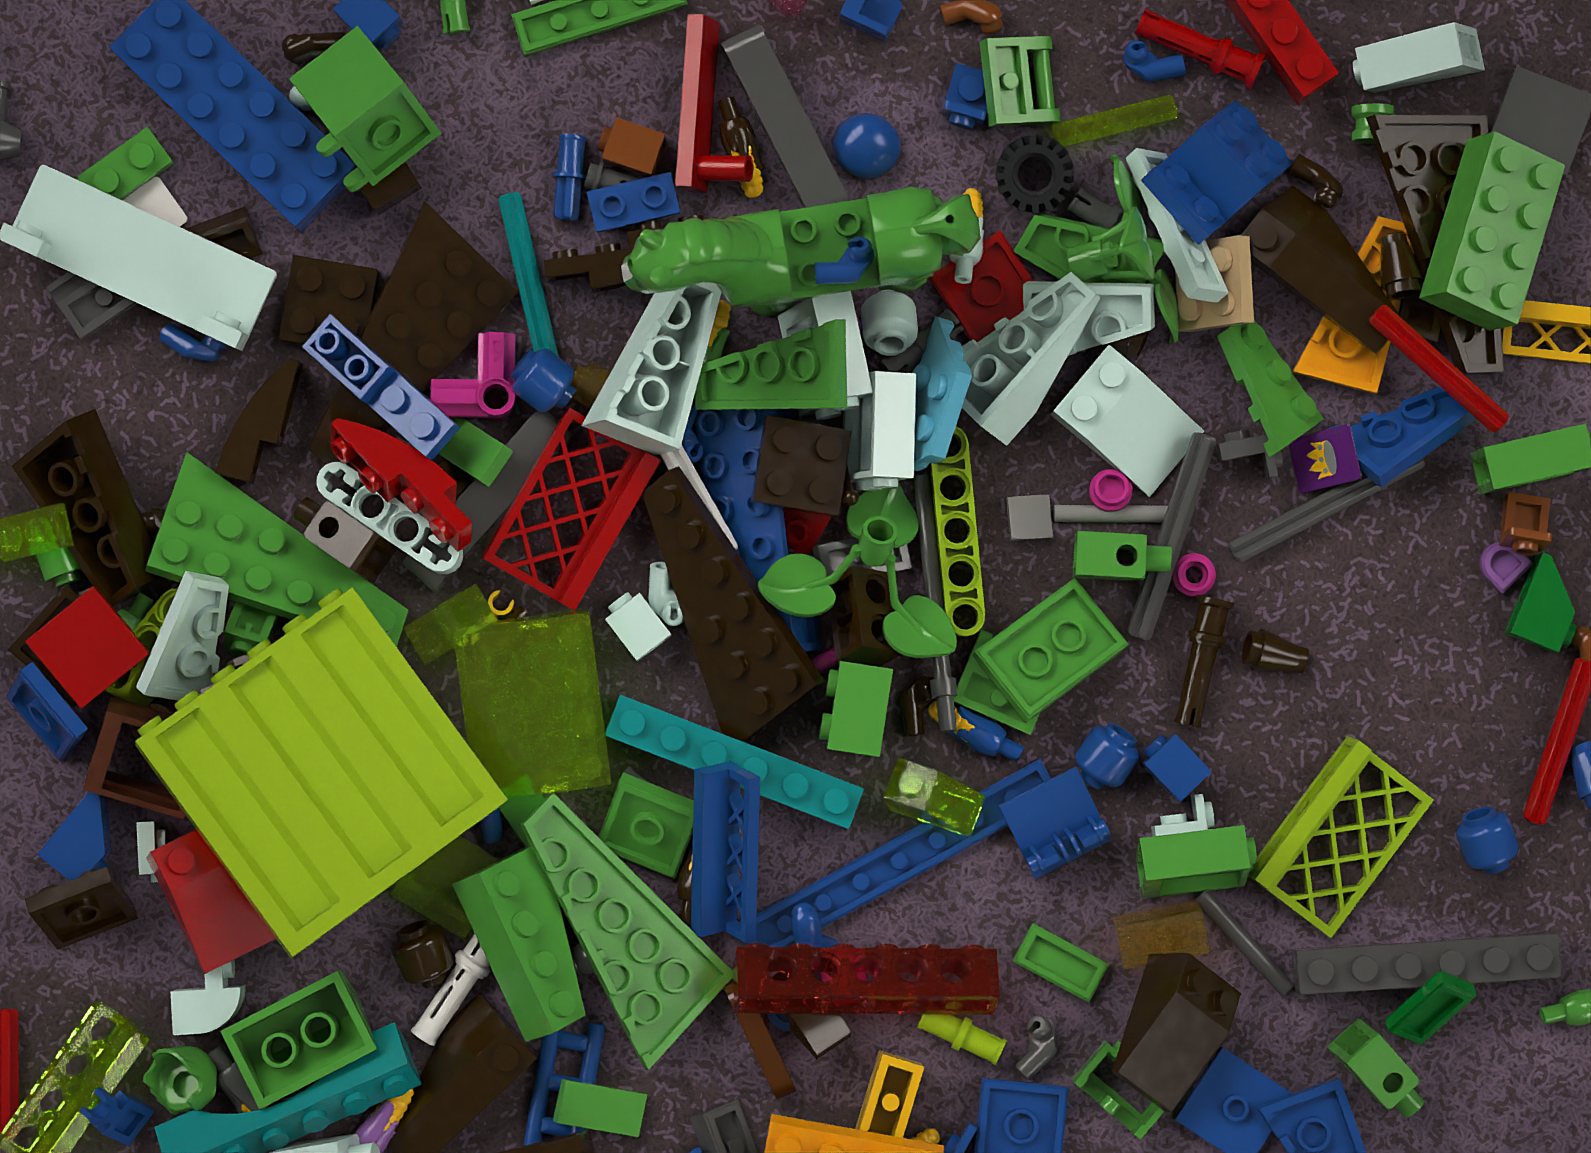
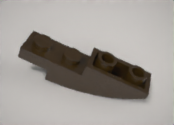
[544,215,704,293]

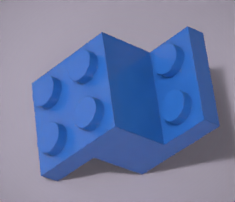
[1141,100,1293,245]

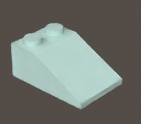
[1050,345,1204,497]

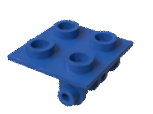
[999,766,1111,879]

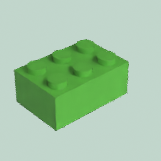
[819,661,893,757]

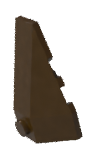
[387,992,539,1153]

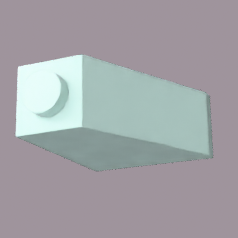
[1353,22,1485,93]

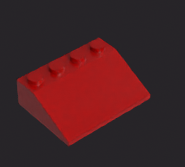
[146,830,276,974]

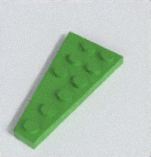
[520,793,736,1070]

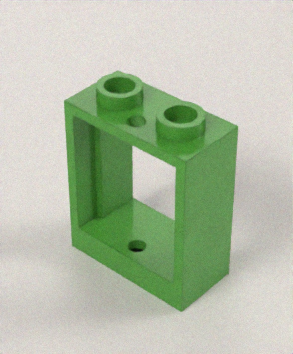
[1470,423,1591,495]
[1136,825,1257,899]

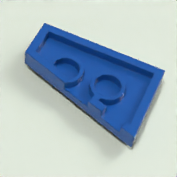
[1325,387,1476,487]

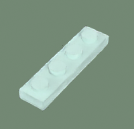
[1126,148,1229,303]

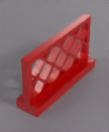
[481,407,661,611]

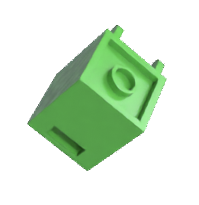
[289,26,441,192]

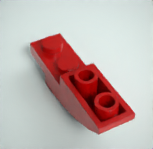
[330,418,472,552]

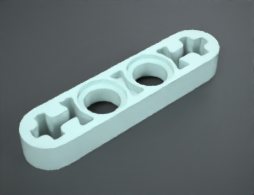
[317,462,463,574]

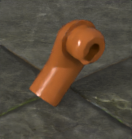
[939,0,1003,35]

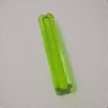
[1051,94,1178,147]

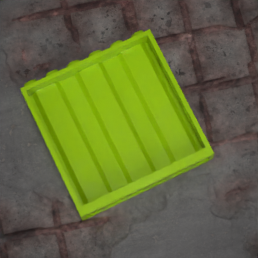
[135,587,508,959]

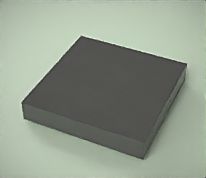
[1490,66,1591,178]

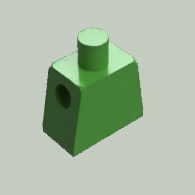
[1073,531,1172,581]
[1327,1018,1424,1118]

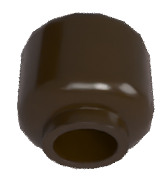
[391,920,455,988]

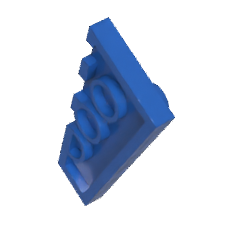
[1256,1077,1366,1153]

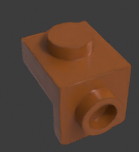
[1499,492,1552,556]

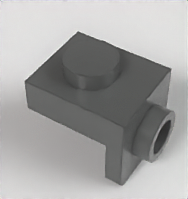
[1215,429,1283,479]

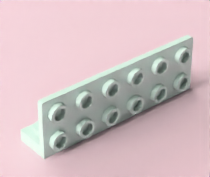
[0,165,277,351]

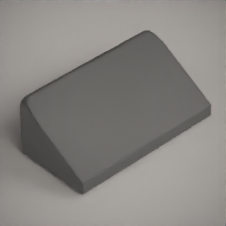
[690,1099,759,1153]

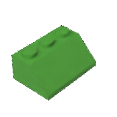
[220,969,378,1110]

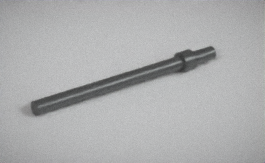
[913,474,958,732]

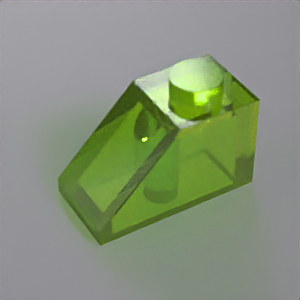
[884,758,985,837]

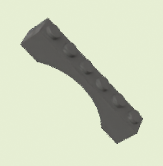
[1291,931,1562,995]

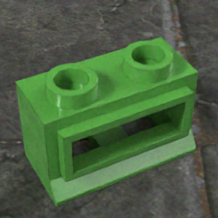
[1071,1041,1164,1140]

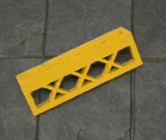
[1501,300,1591,364]

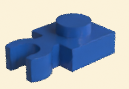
[80,1088,155,1146]

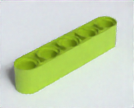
[929,426,985,637]

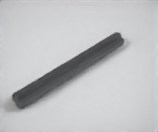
[1127,432,1216,640]
[1228,458,1425,563]

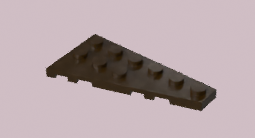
[308,201,519,479]

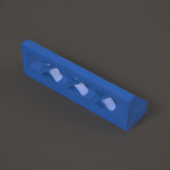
[691,761,760,943]

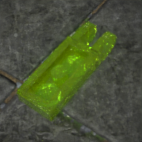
[0,503,74,562]

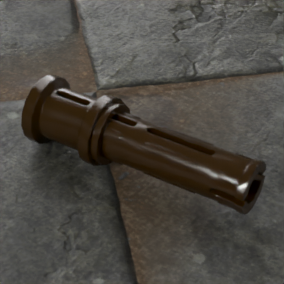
[1174,594,1235,728]

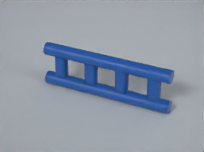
[523,1022,605,1146]

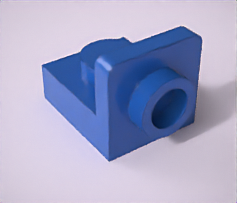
[942,63,987,130]

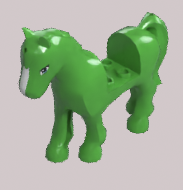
[621,186,981,317]

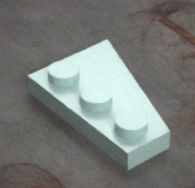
[1023,281,1155,356]
[136,571,229,701]

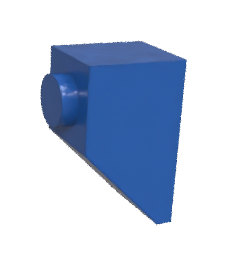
[37,792,112,881]

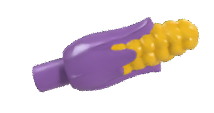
[354,1088,414,1153]

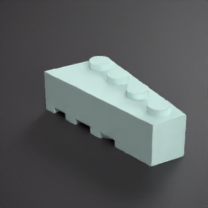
[582,282,722,455]

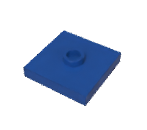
[6,662,88,762]
[1174,1047,1292,1153]
[974,1077,1069,1153]

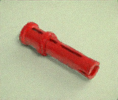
[1135,9,1266,90]

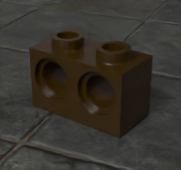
[829,565,901,667]

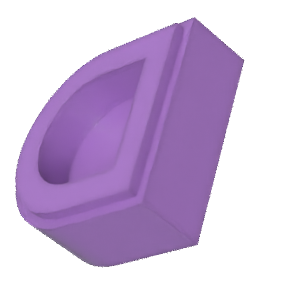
[1480,542,1533,594]

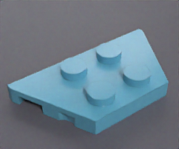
[913,316,972,471]

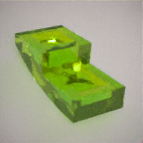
[403,584,498,665]

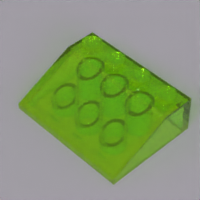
[452,609,612,797]

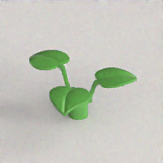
[1067,154,1179,344]
[757,481,957,658]

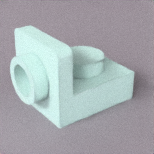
[1151,794,1214,836]
[136,821,168,882]

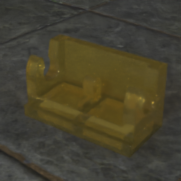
[1111,900,1210,969]

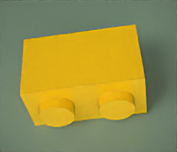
[855,1050,924,1138]

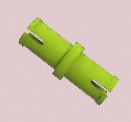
[917,1003,1007,1065]

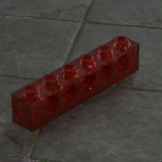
[733,943,1000,1015]

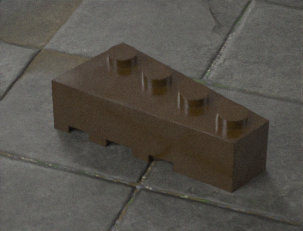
[12,409,161,607]

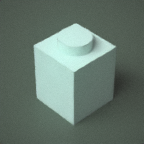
[605,592,672,661]

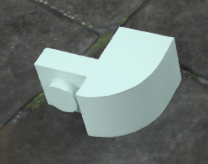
[170,960,245,1035]

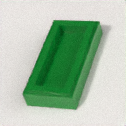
[1385,970,1476,1045]

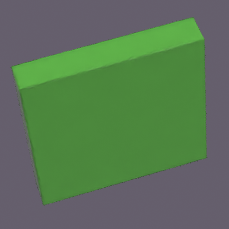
[598,772,694,879]

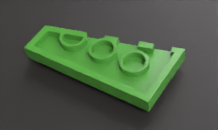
[695,319,847,410]

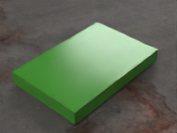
[973,578,1129,723]

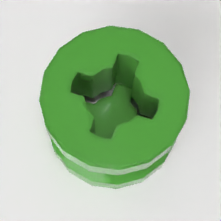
[1351,103,1394,144]

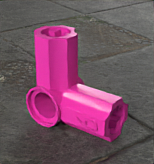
[431,332,516,421]

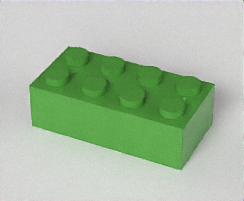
[1419,131,1565,331]

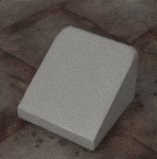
[1006,495,1053,541]

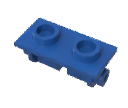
[587,172,680,233]

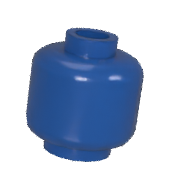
[510,348,576,413]
[1075,723,1140,789]
[1456,806,1519,874]

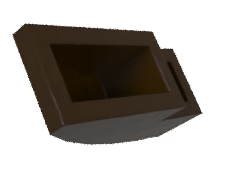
[215,358,303,484]

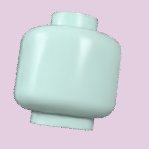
[861,290,918,356]

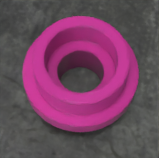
[1172,553,1216,597]

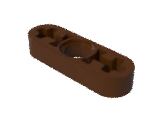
[724,977,797,1100]

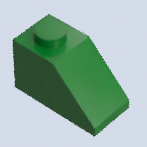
[1504,552,1577,653]

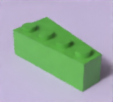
[452,845,586,1042]

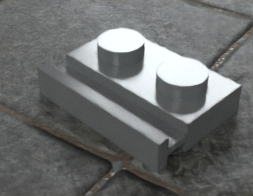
[45,272,138,340]

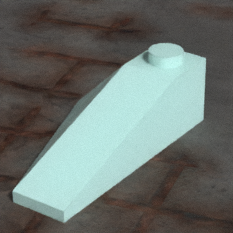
[962,272,1100,446]

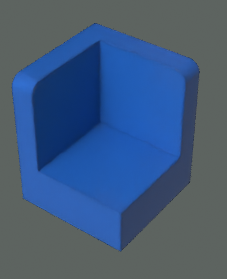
[839,0,902,42]

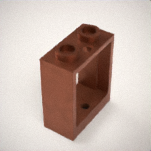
[82,697,185,819]

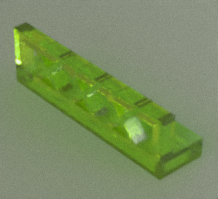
[0,1000,150,1153]

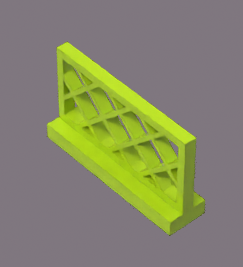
[1248,736,1434,938]

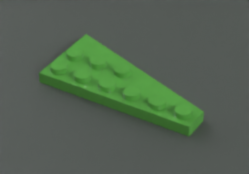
[145,452,408,647]

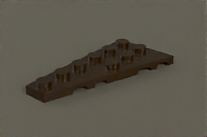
[1366,115,1504,375]
[642,466,825,742]

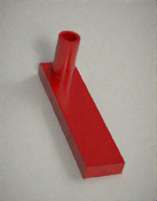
[675,14,754,193]

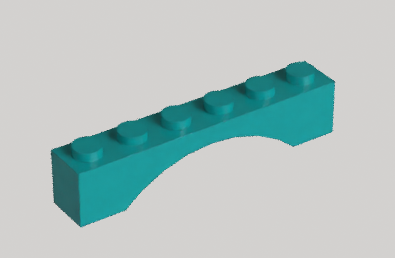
[605,695,864,829]
[154,1022,421,1153]

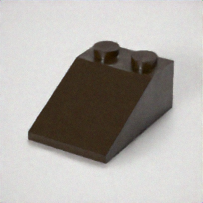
[1112,953,1241,1112]

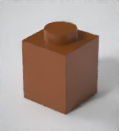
[597,117,666,178]

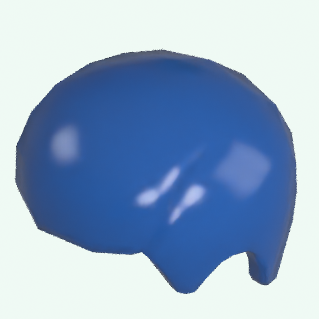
[832,113,901,179]

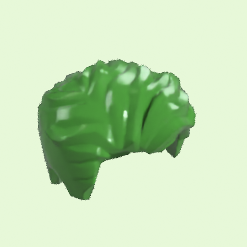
[143,1046,217,1115]

